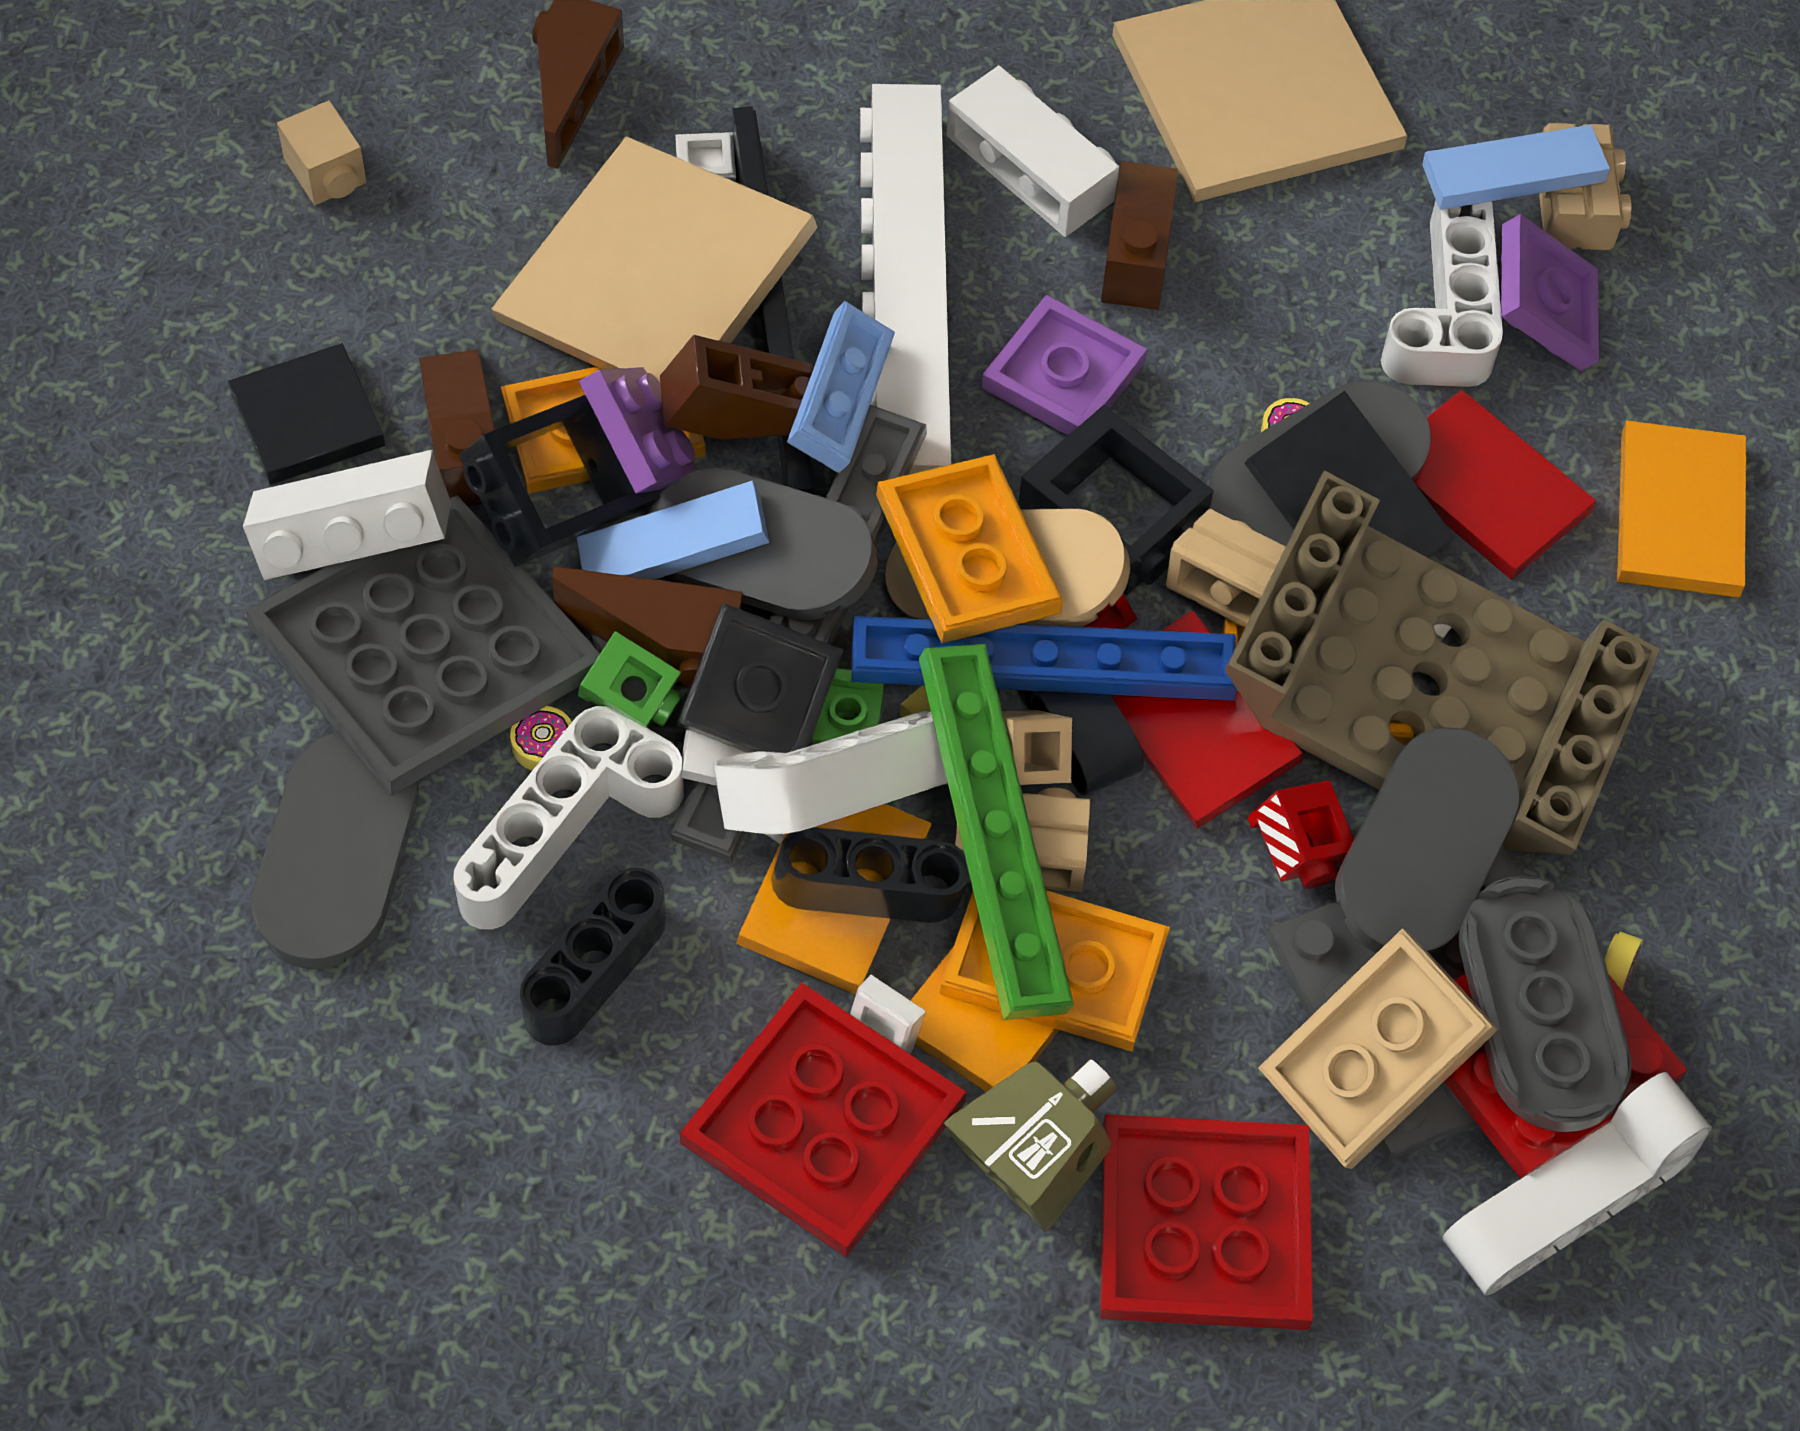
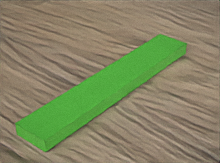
[919,644,1074,1020]

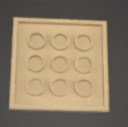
[1112,0,1407,203]
[491,136,818,382]

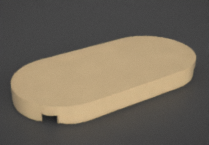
[885,509,1130,627]

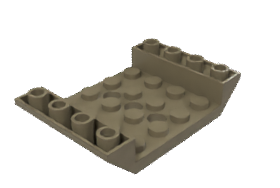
[1225,470,1660,855]

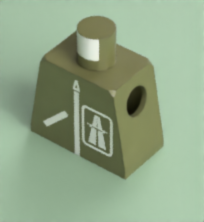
[944,1059,1118,1232]

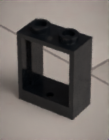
[459,395,660,567]
[1018,405,1214,596]

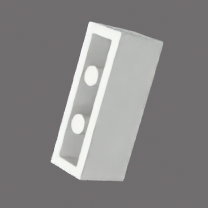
[947,65,1119,237]
[243,450,451,580]

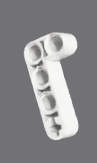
[1381,201,1503,387]
[454,706,684,929]
[713,710,948,834]
[1443,1072,1712,1295]

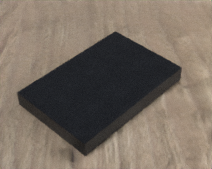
[1244,391,1455,558]

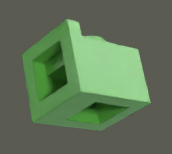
[578,631,683,728]
[812,669,884,745]

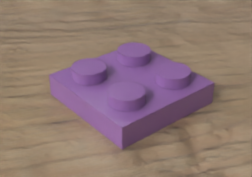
[1500,214,1599,371]
[982,295,1147,436]
[579,367,696,493]

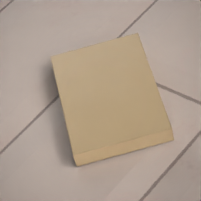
[1258,928,1499,1169]

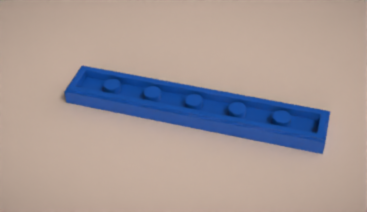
[851,616,1237,700]

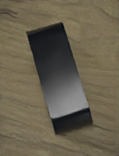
[1017,690,1144,796]
[771,827,970,923]
[520,868,666,1045]

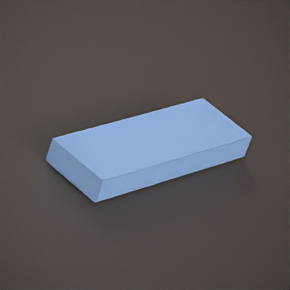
[1422,125,1610,210]
[787,301,895,473]
[577,481,770,579]

